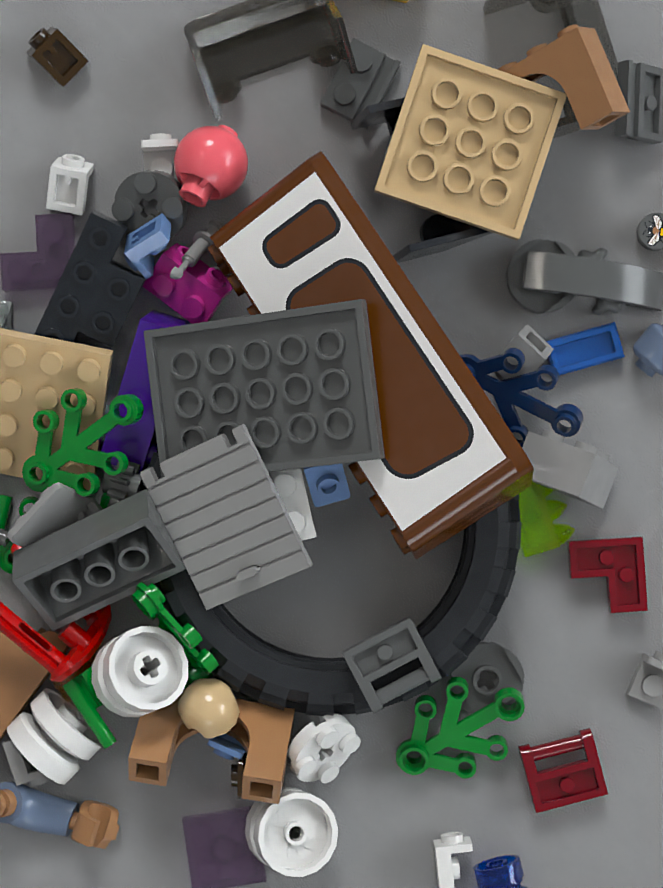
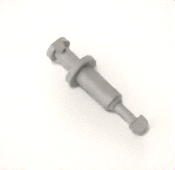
[170,220,223,279]

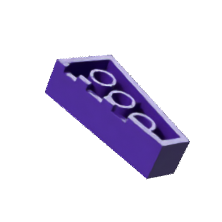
[101,310,192,474]

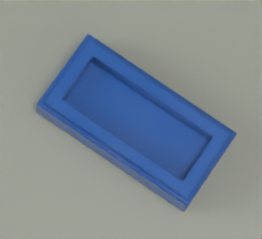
[546,322,625,376]

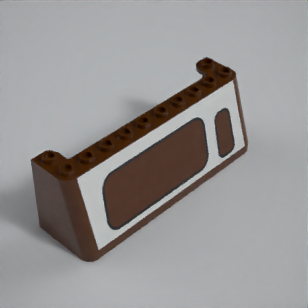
[207,151,534,559]

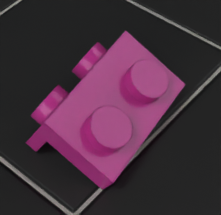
[143,243,233,324]

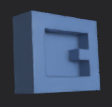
[124,213,171,279]

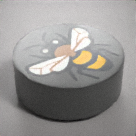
[636,213,663,251]

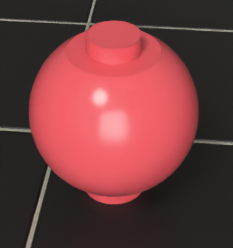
[174,125,248,207]

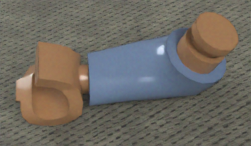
[0,781,120,849]

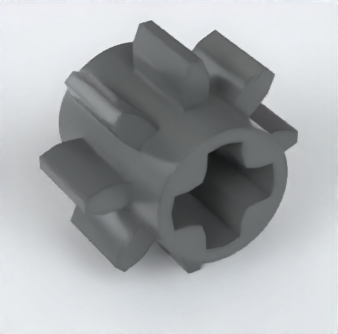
[102,461,147,505]

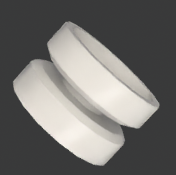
[92,626,188,717]
[7,688,102,785]
[245,787,338,877]

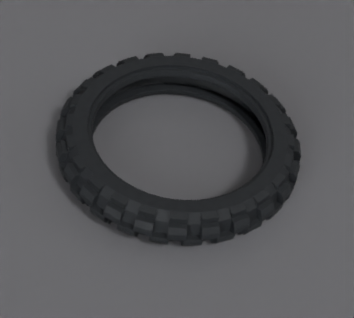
[147,447,522,716]

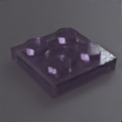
[182,806,267,888]

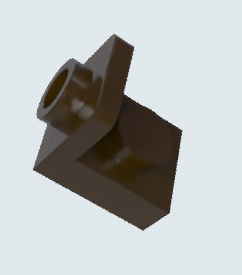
[26,27,88,87]

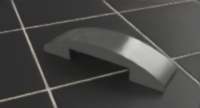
[521,251,663,311]

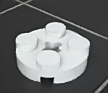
[288,714,361,783]

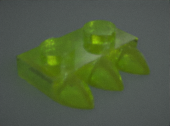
[519,482,575,558]

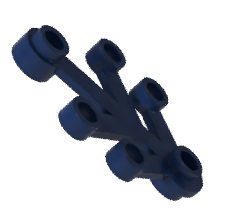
[460,348,583,447]

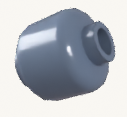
[633,323,663,377]

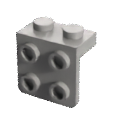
[7,482,103,547]

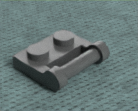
[342,616,442,713]

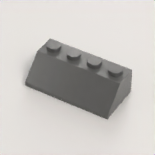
[12,489,186,631]

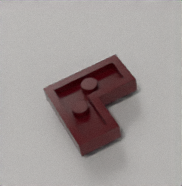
[567,536,648,613]

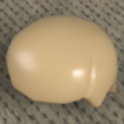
[178,678,240,738]

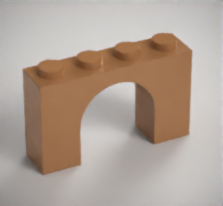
[497,24,630,130]
[128,692,295,804]

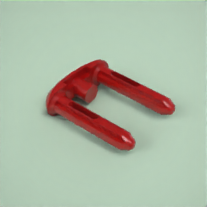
[0,544,112,682]

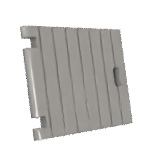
[140,424,313,610]

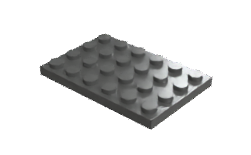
[144,299,385,478]

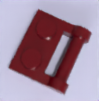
[518,728,608,813]

